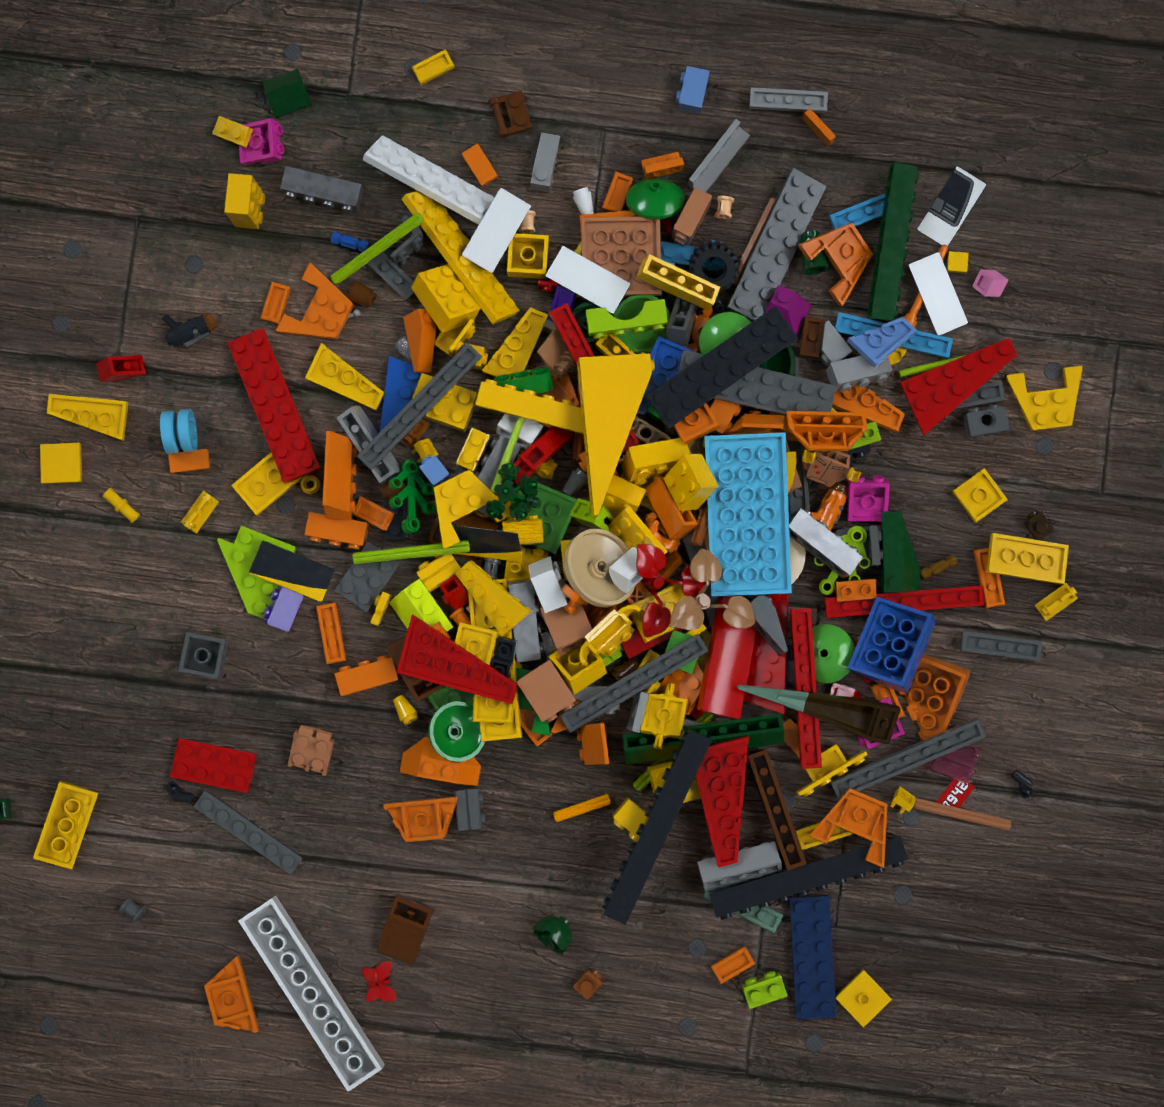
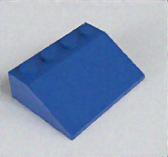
[848,597,936,694]

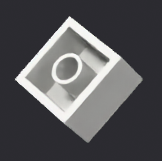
[528,556,568,613]

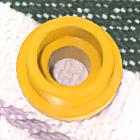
[300,475,320,494]

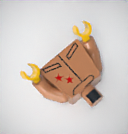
[801,450,861,488]

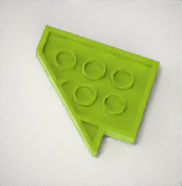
[217,526,297,619]

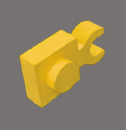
[370,592,392,626]

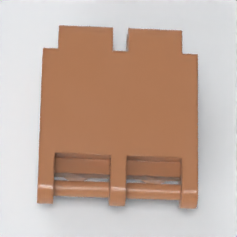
[288,725,335,777]

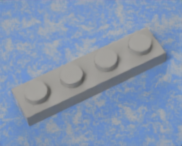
[749,87,828,113]

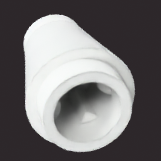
[572,187,594,215]

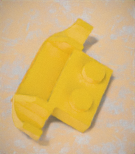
[579,605,644,666]

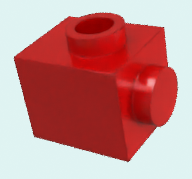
[439,575,469,611]

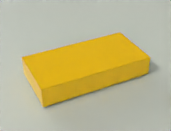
[412,49,455,85]

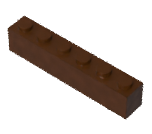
[747,749,806,871]

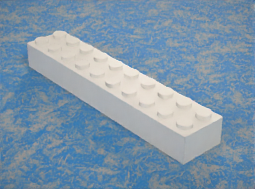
[238,896,385,1092]

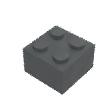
[178,632,230,679]

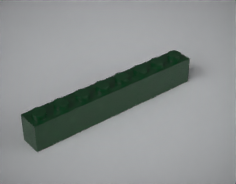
[866,162,919,323]
[622,714,785,765]

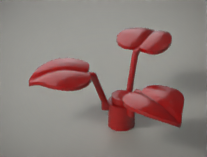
[636,544,705,638]

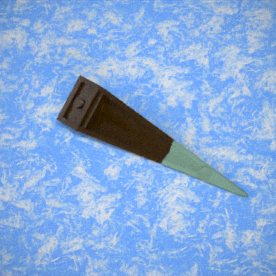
[737,685,901,744]

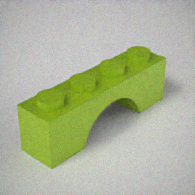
[586,299,668,339]

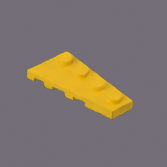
[481,307,548,378]
[305,343,384,411]
[47,394,129,441]
[455,560,533,636]

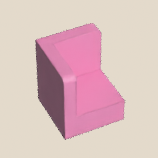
[972,269,1008,297]

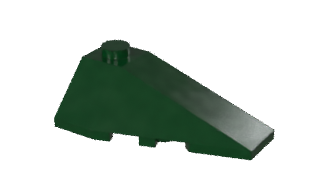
[880,511,920,592]

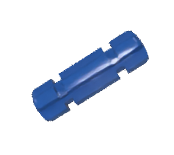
[331,232,369,252]

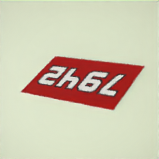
[936,774,975,808]

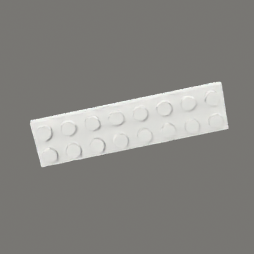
[363,135,494,225]

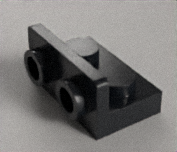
[384,499,413,541]

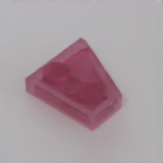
[930,747,981,784]

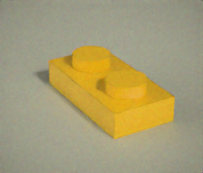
[212,116,253,148]

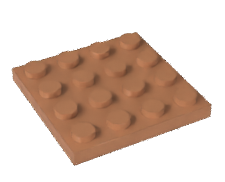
[581,217,662,296]

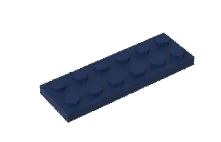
[789,895,837,1019]

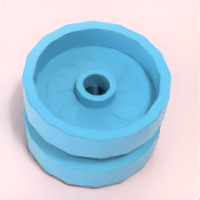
[160,409,198,454]

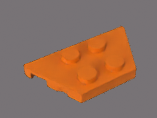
[655,660,704,715]
[383,796,458,842]
[204,956,260,1033]

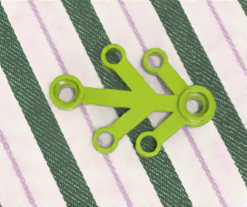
[814,526,870,595]

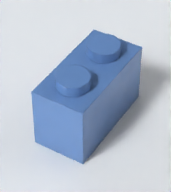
[675,66,710,114]
[419,455,450,487]

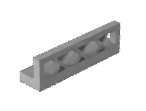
[688,119,750,193]

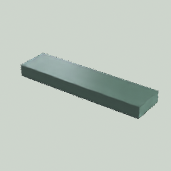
[703,886,783,933]

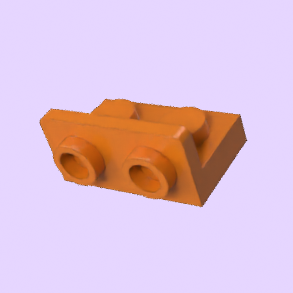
[641,152,684,179]

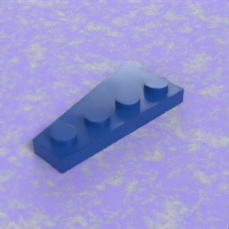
[637,336,695,416]
[380,356,425,432]

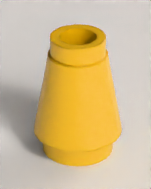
[393,695,418,726]

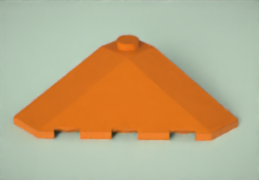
[899,654,971,740]

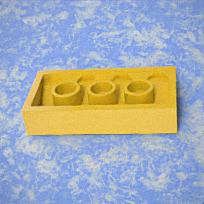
[33,780,98,870]

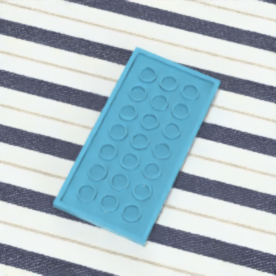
[705,432,792,596]

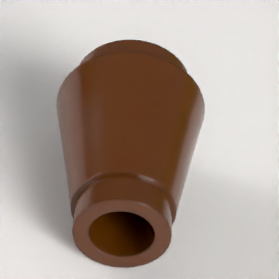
[610,658,639,682]

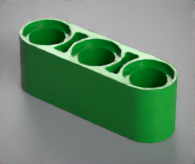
[494,368,553,394]

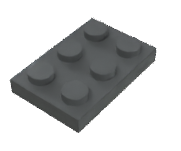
[335,542,401,612]

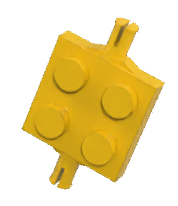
[641,683,688,749]

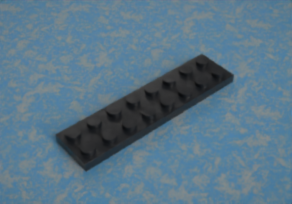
[645,306,798,429]

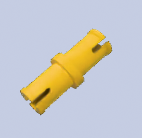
[102,488,140,523]

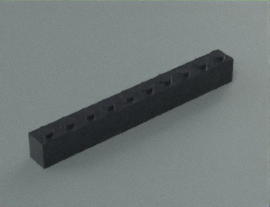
[601,728,712,925]
[709,836,908,920]

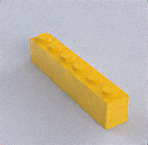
[475,379,583,434]

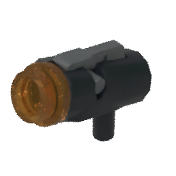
[162,313,217,348]

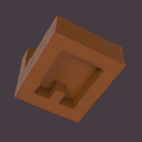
[400,419,429,449]
[573,968,603,1000]

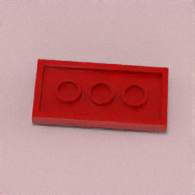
[170,738,257,793]

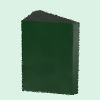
[262,69,312,118]

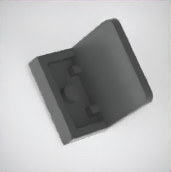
[390,215,426,266]
[835,525,883,568]

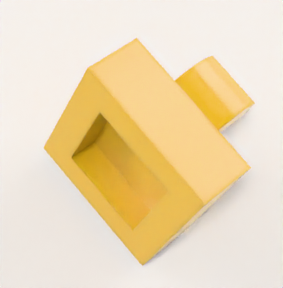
[412,438,439,463]
[891,786,916,814]

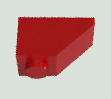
[96,355,146,383]

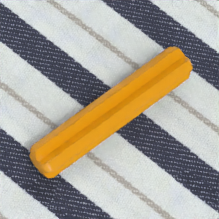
[553,794,611,822]

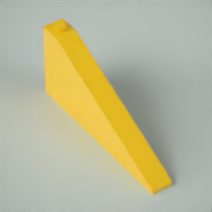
[577,353,655,519]

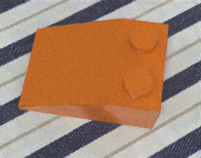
[577,722,609,765]

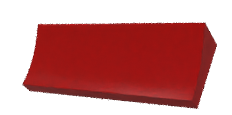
[697,596,757,719]

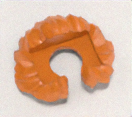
[645,512,680,553]

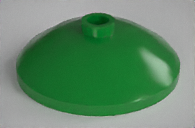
[626,178,685,219]
[428,701,485,762]

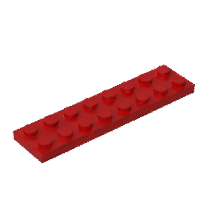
[227,328,321,484]

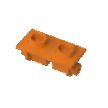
[835,579,877,602]

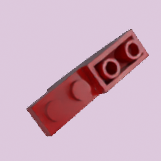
[512,427,574,487]

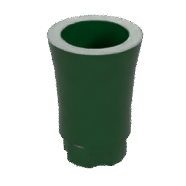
[800,230,829,275]

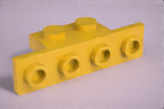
[796,744,868,797]

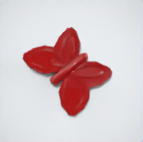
[362,961,396,1002]

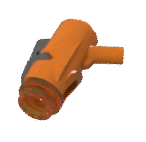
[810,483,848,531]

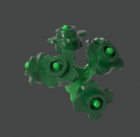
[485,463,539,522]

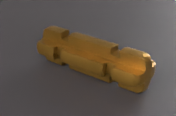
[920,555,958,579]

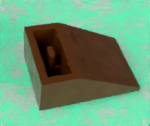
[386,634,445,702]
[376,894,435,965]

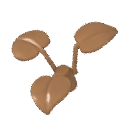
[670,549,755,630]

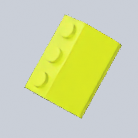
[389,579,455,633]

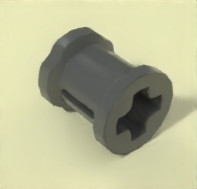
[483,558,502,580]
[119,897,146,923]

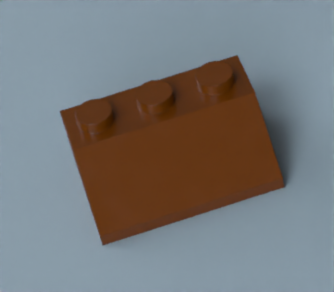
[428,512,499,566]

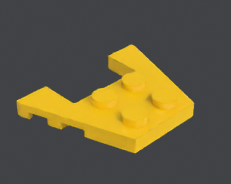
[1005,366,1082,431]
[433,470,511,549]

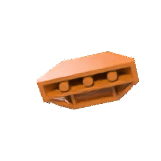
[724,411,800,442]
[786,411,868,451]
[400,737,481,786]

